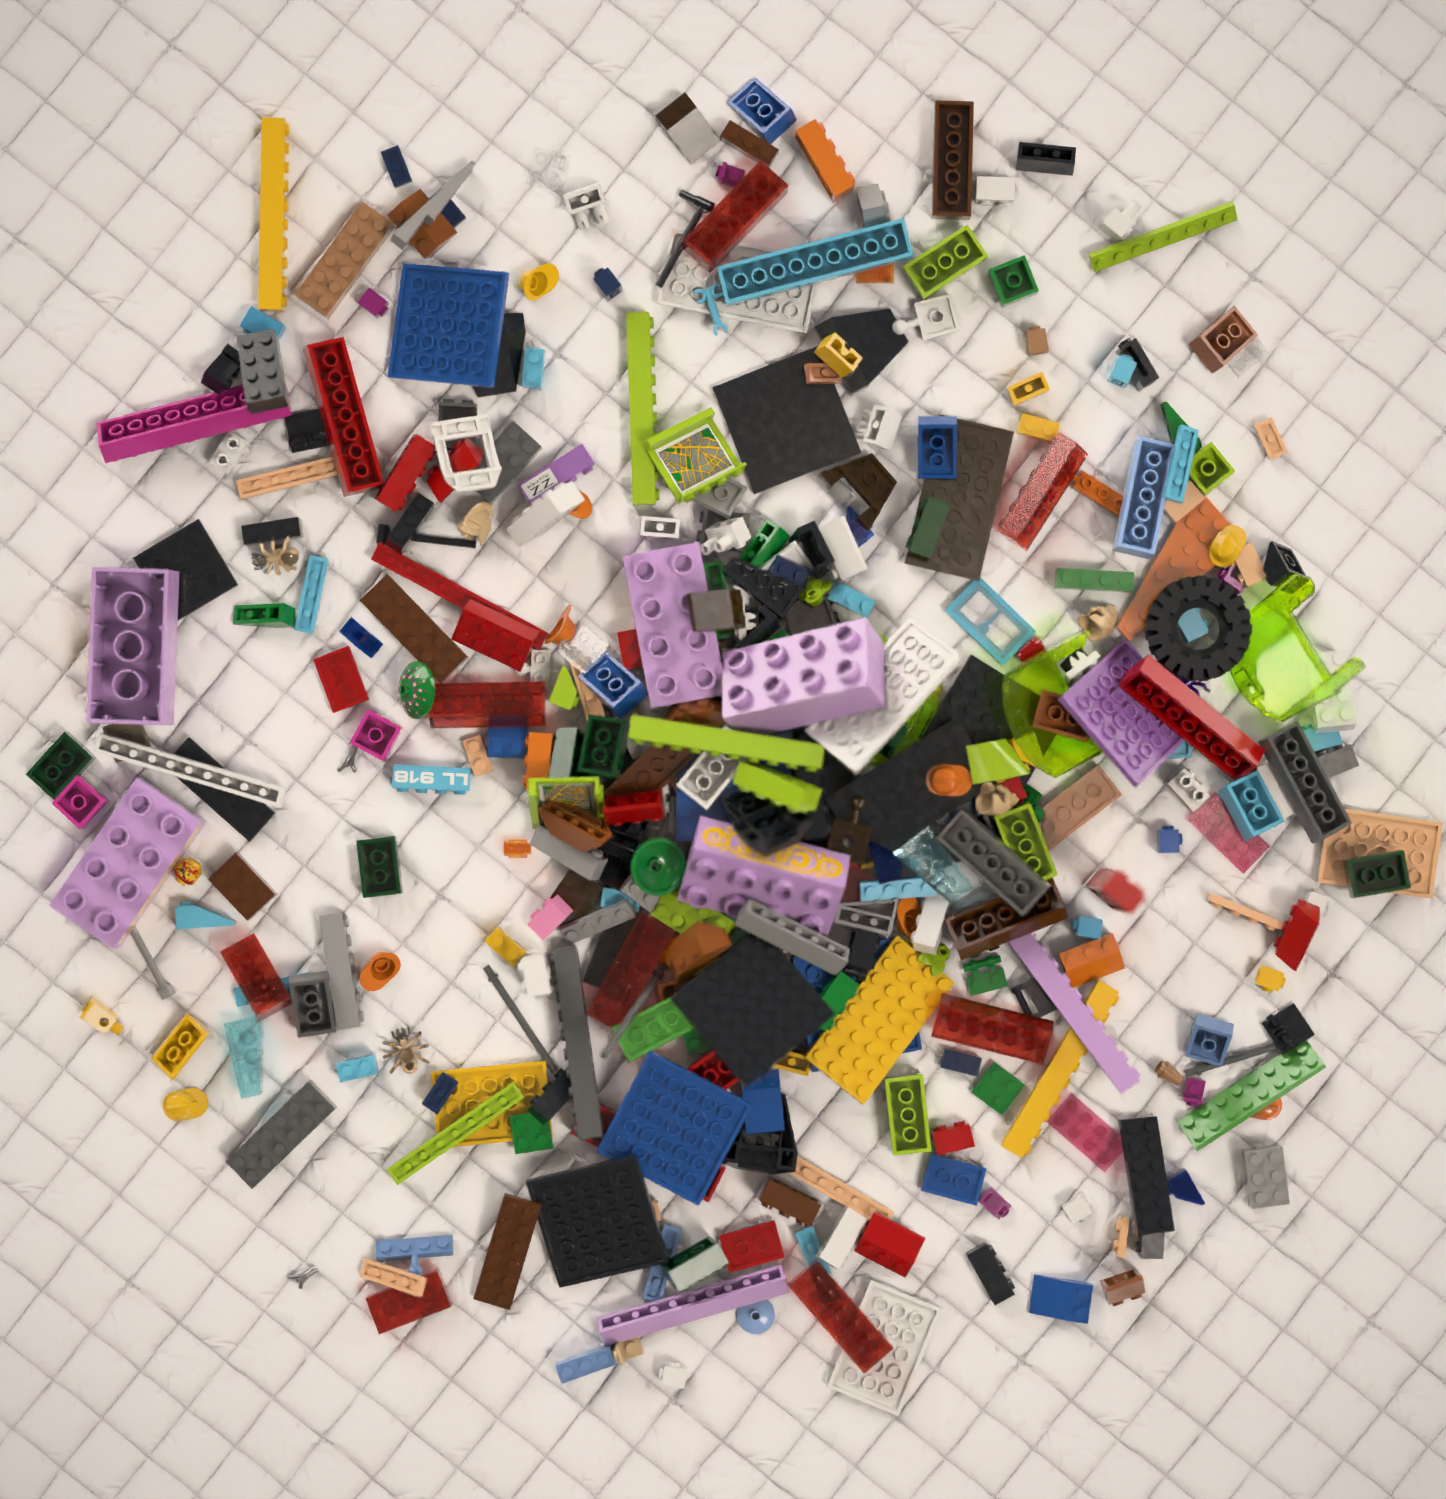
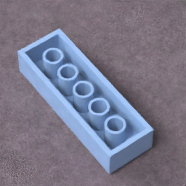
[1112,436,1174,559]

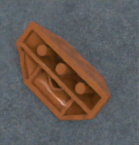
[662,697,728,728]
[538,800,612,852]
[670,921,732,985]

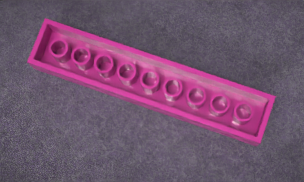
[96,385,292,463]

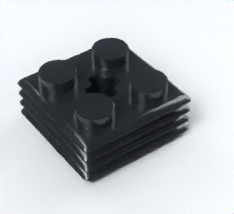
[596,830,640,862]

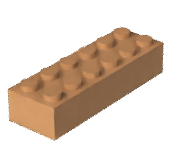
[295,201,395,320]

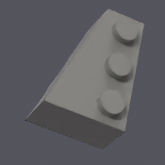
[833,898,899,939]

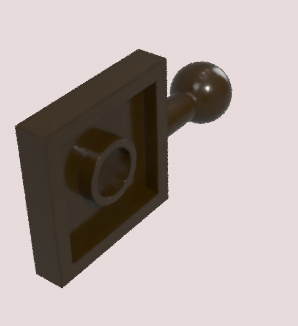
[827,796,873,865]

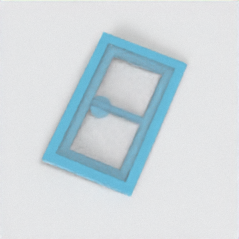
[945,577,1036,666]

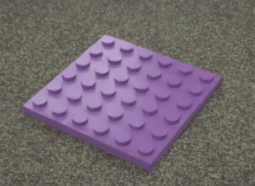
[1058,638,1185,788]

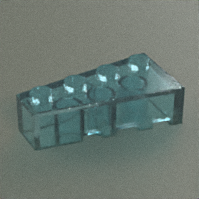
[891,826,974,904]
[224,1014,264,1099]

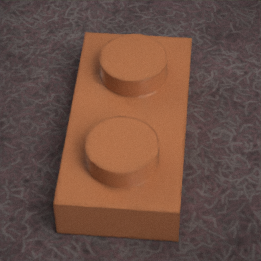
[804,363,843,384]

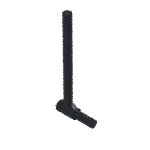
[655,190,715,288]
[376,524,476,548]

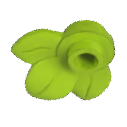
[798,578,832,606]
[918,943,950,976]

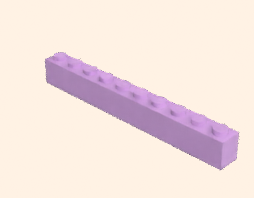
[1008,932,1140,1095]
[597,1264,790,1346]

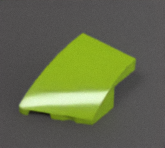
[966,739,1030,784]

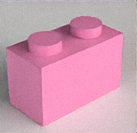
[527,894,573,940]

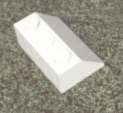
[819,516,868,583]

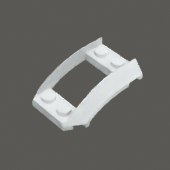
[431,414,502,493]

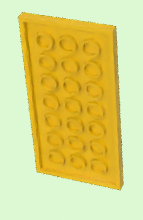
[804,935,955,1105]

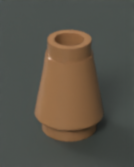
[1154,1060,1184,1086]

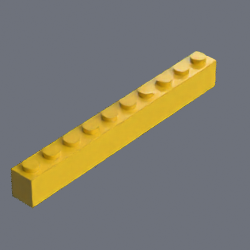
[258,118,290,312]
[1000,979,1120,1158]

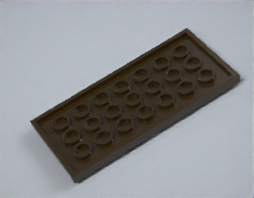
[904,414,1014,581]

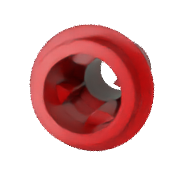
[1016,637,1046,663]

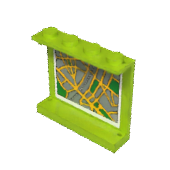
[643,407,747,504]
[528,777,605,829]

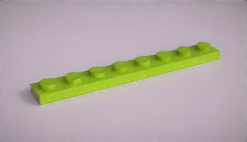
[1089,201,1238,272]
[386,1082,525,1185]

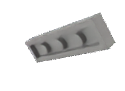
[559,899,636,945]

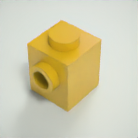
[1254,965,1286,993]

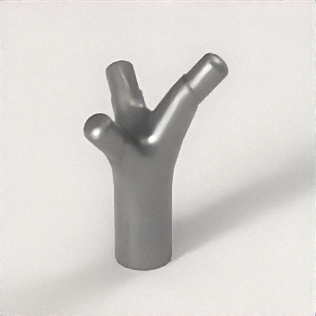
[337,745,358,772]
[287,1266,318,1289]

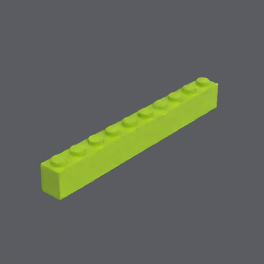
[626,312,660,506]
[628,715,824,772]

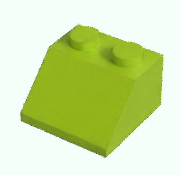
[1188,441,1235,497]
[549,666,580,711]

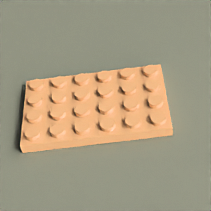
[1317,809,1443,899]

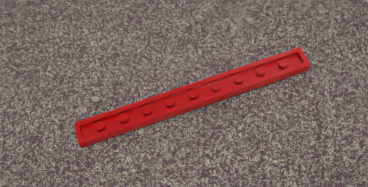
[371,542,549,650]

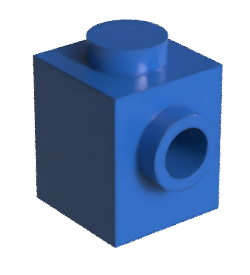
[1157,826,1183,853]

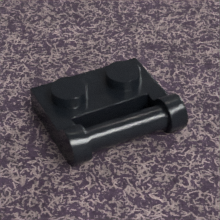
[1010,977,1057,1023]

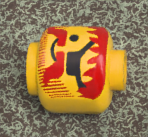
[174,857,202,886]

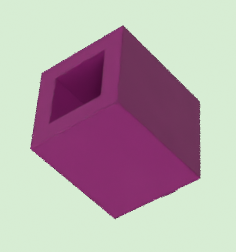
[358,287,389,319]

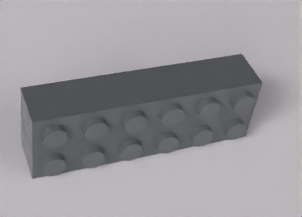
[1258,721,1352,844]
[936,808,1051,916]
[225,1080,337,1189]

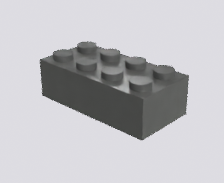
[475,421,543,505]

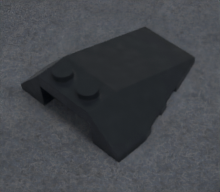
[473,313,526,398]
[721,790,814,857]
[722,1094,798,1174]

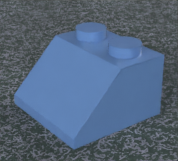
[1185,1013,1234,1067]

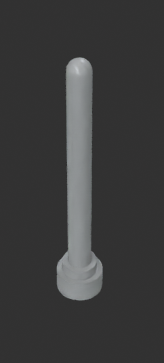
[130,926,176,1000]

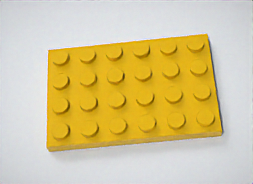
[431,1061,553,1147]

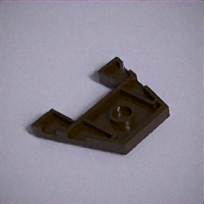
[818,453,897,532]

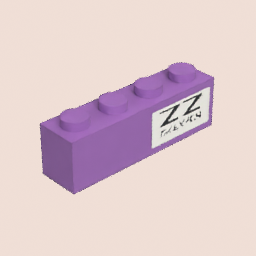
[517,444,595,506]

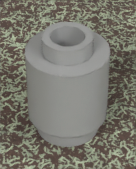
[825,479,853,505]

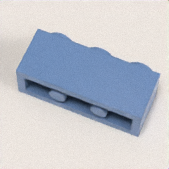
[555,1345,617,1384]

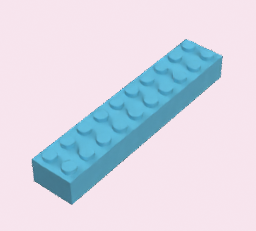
[717,218,914,307]

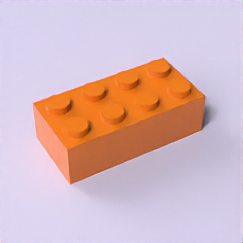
[795,119,856,203]

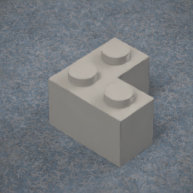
[856,183,890,229]

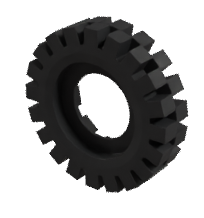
[1145,575,1252,682]

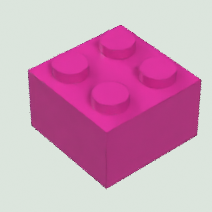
[349,709,403,761]
[51,775,109,829]

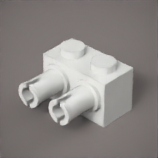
[563,182,609,231]
[1099,199,1142,243]
[855,405,902,451]
[208,431,251,476]
[700,517,752,555]
[1165,768,1211,812]

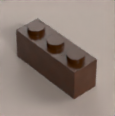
[720,120,779,170]

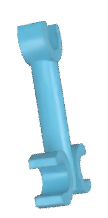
[694,283,727,336]

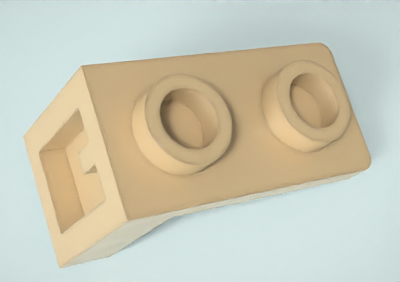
[613,1337,644,1365]

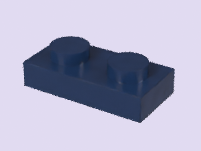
[381,145,413,189]
[429,188,466,228]
[768,554,811,587]
[940,1048,982,1077]
[422,1071,459,1114]

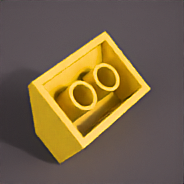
[151,1014,211,1080]

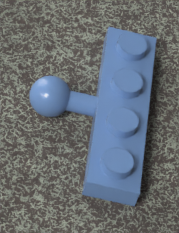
[642,1223,683,1301]
[376,1235,453,1276]

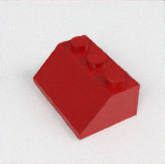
[426,438,483,503]
[602,790,666,826]
[1273,899,1320,971]
[854,1211,925,1278]

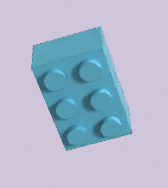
[1218,770,1285,842]

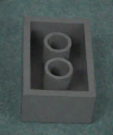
[289,971,336,1038]

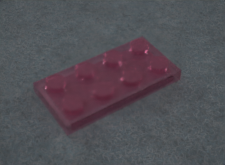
[1188,793,1270,874]
[1047,1093,1123,1172]

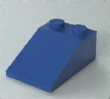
[727,77,797,144]
[918,416,957,479]
[578,651,648,719]
[487,700,529,759]
[741,1069,785,1135]
[1029,1274,1093,1324]

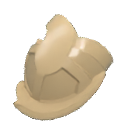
[457,501,493,546]
[1078,605,1117,642]
[975,782,1019,816]

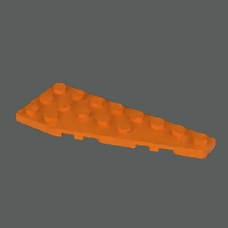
[1116,497,1231,641]

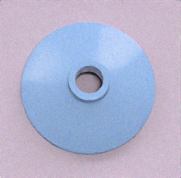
[737,1299,775,1334]

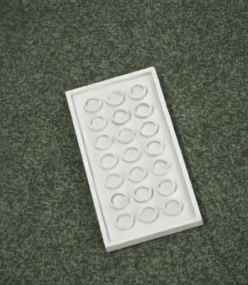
[657,228,817,334]
[805,618,963,774]

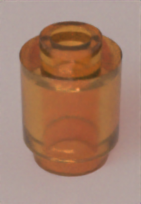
[504,839,531,858]

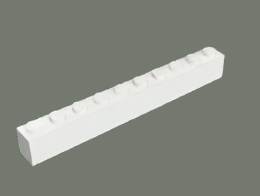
[94,733,287,807]

